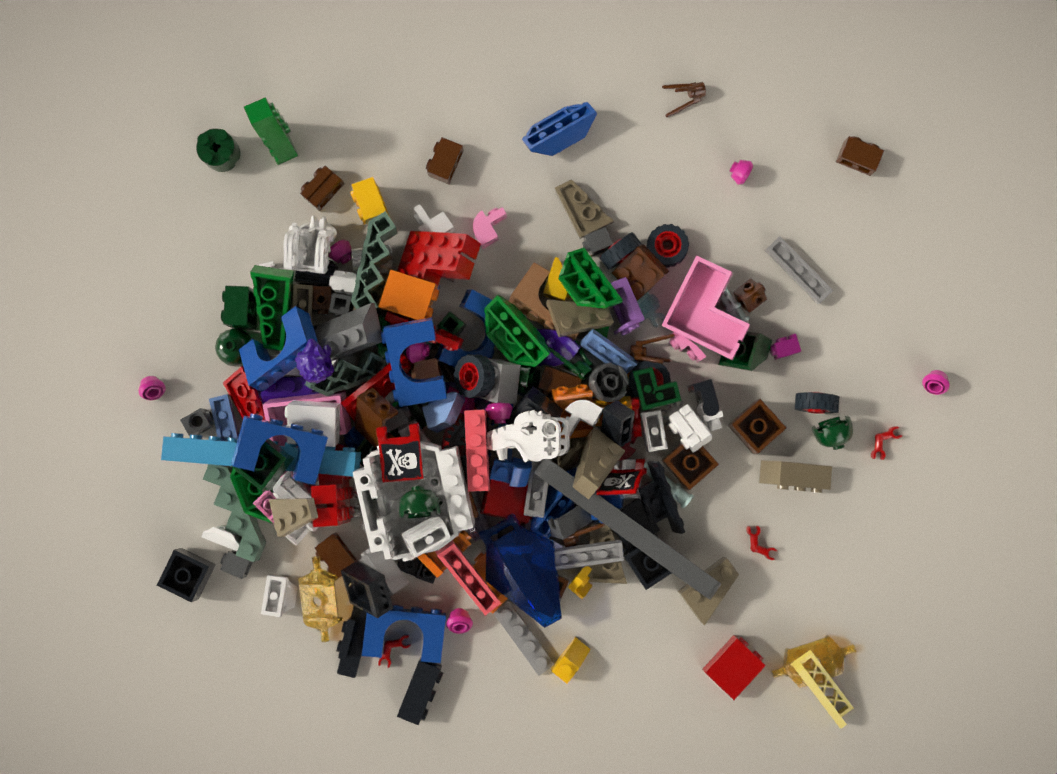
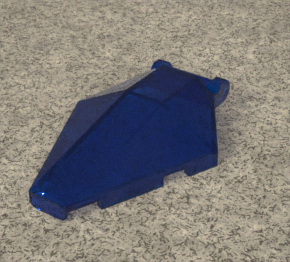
[479,513,562,628]

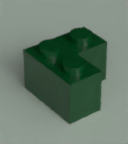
[633,367,682,410]

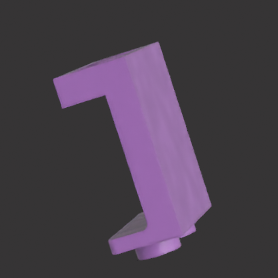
[611,277,645,336]

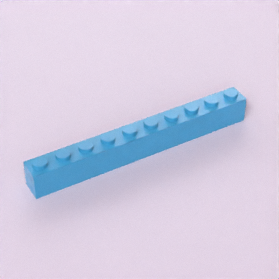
[161,433,361,477]

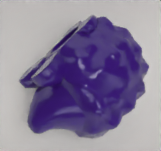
[295,339,334,383]

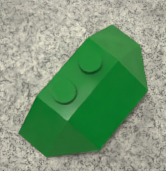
[558,248,623,308]
[484,295,551,367]
[230,469,273,523]

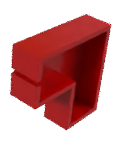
[397,231,481,286]
[311,444,354,527]

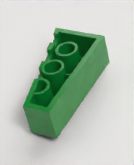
[244,97,298,165]
[250,265,294,351]

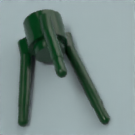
[548,340,593,381]

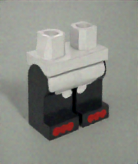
[687,379,723,431]

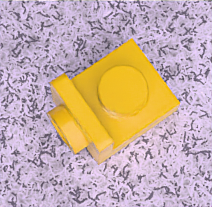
[568,566,592,599]

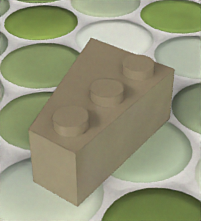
[573,427,625,499]
[759,460,832,493]
[677,557,739,626]

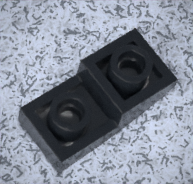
[397,557,436,584]

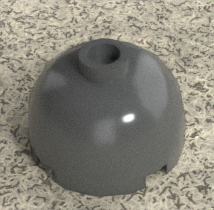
[588,363,628,402]

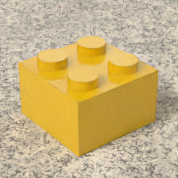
[350,177,390,225]

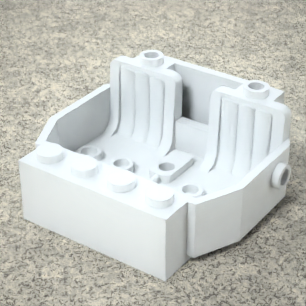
[353,441,475,561]

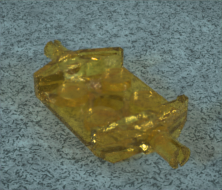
[298,556,343,642]
[771,635,856,688]

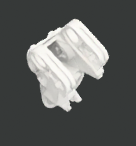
[284,215,337,274]
[487,410,570,462]

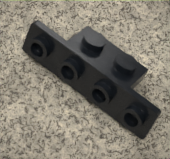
[638,461,685,534]
[336,606,367,678]

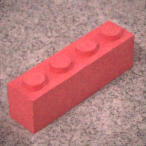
[464,410,490,492]
[435,540,501,616]

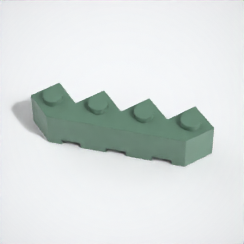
[351,211,398,314]
[305,350,409,396]
[203,464,266,562]

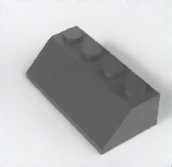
[315,303,382,361]

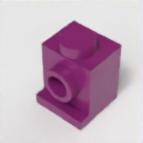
[769,333,802,360]

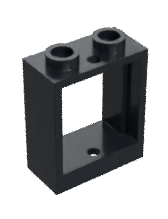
[341,561,393,618]

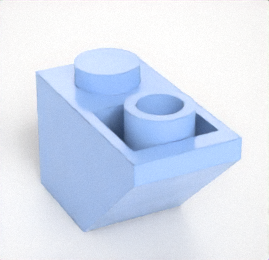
[422,392,465,433]

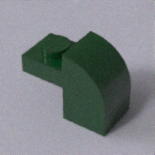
[428,311,466,350]

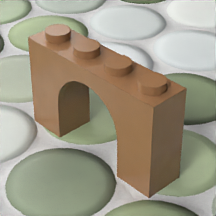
[509,262,580,341]

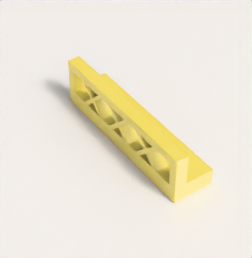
[791,650,854,729]

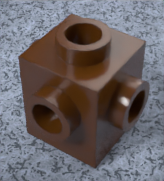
[733,278,767,313]

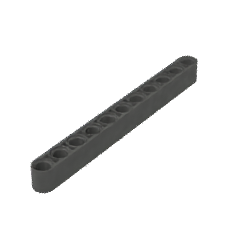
[534,459,721,600]

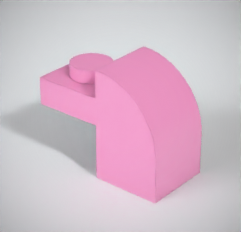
[473,207,507,250]

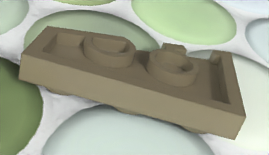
[555,179,614,239]
[546,300,614,337]
[269,498,318,537]
[588,523,627,584]

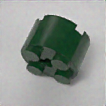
[196,128,240,172]

